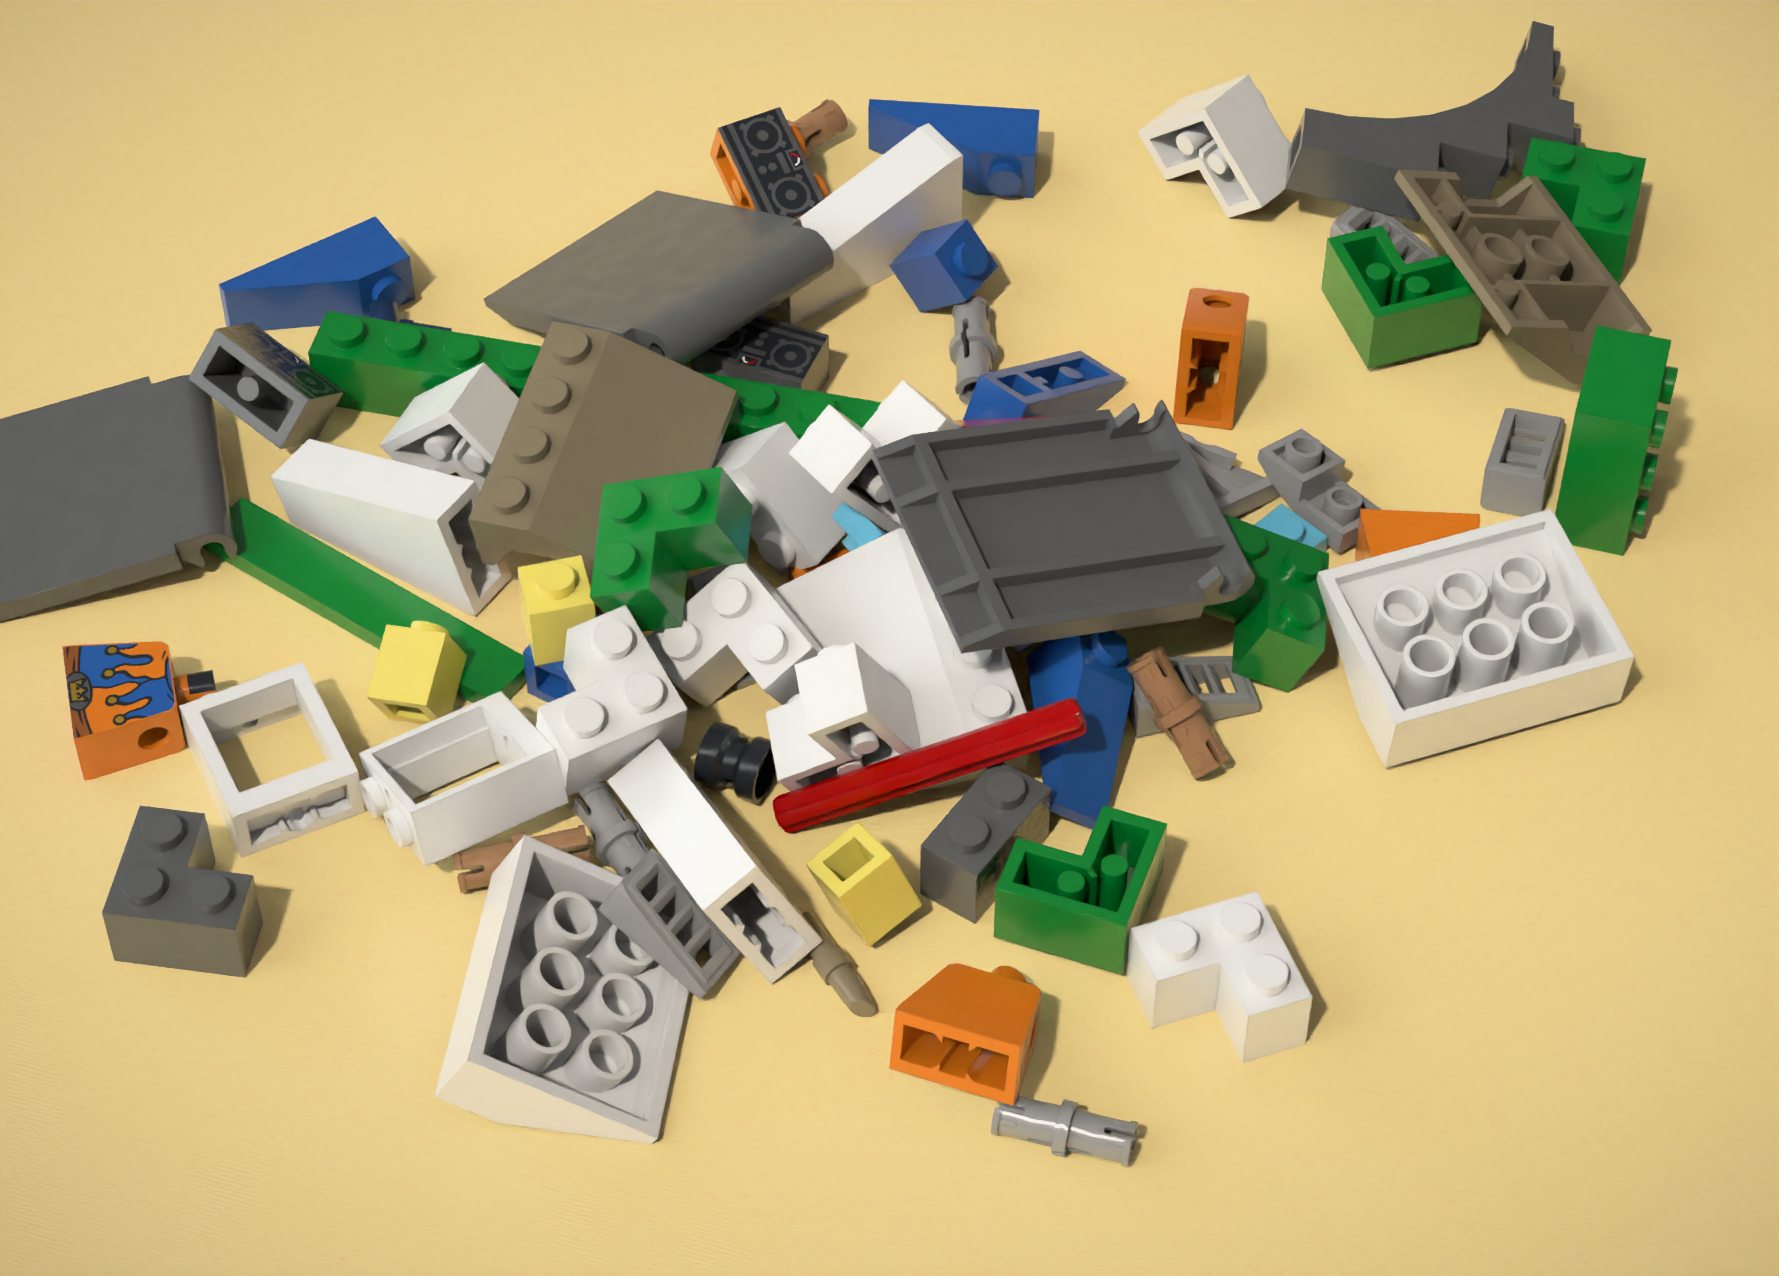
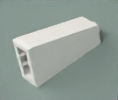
[770,123,963,325]
[270,439,513,616]
[608,739,823,984]

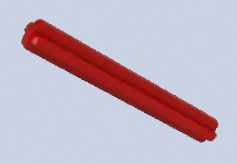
[773,698,1087,833]

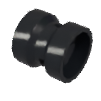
[693,721,776,804]

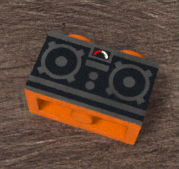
[710,107,829,219]

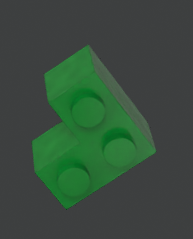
[1521,137,1646,285]
[1321,225,1483,369]
[590,467,753,632]
[1203,513,1329,693]
[993,805,1167,975]

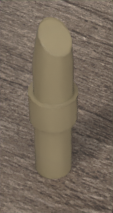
[802,912,876,1017]

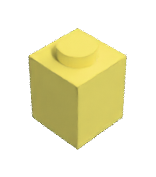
[517,555,596,666]
[366,621,467,724]
[805,822,922,947]

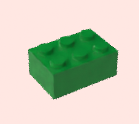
[1555,325,1678,556]

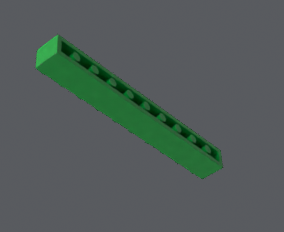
[308,311,882,445]

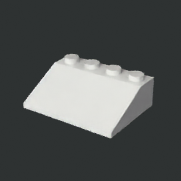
[1316,509,1635,768]
[774,528,1029,796]
[434,835,697,1144]

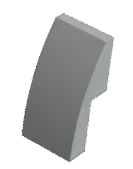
[1257,428,1382,554]

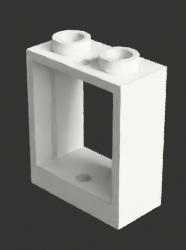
[179,662,365,858]
[358,691,569,867]

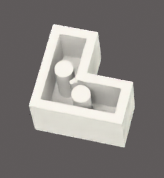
[1137,74,1291,218]
[379,362,519,492]
[789,380,962,532]
[711,422,846,576]
[646,562,822,708]
[536,605,687,796]
[765,642,921,791]
[1126,891,1312,1064]

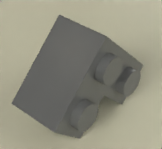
[102,805,263,978]

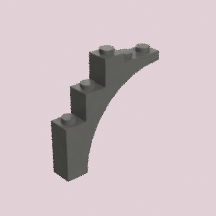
[1285,21,1581,222]

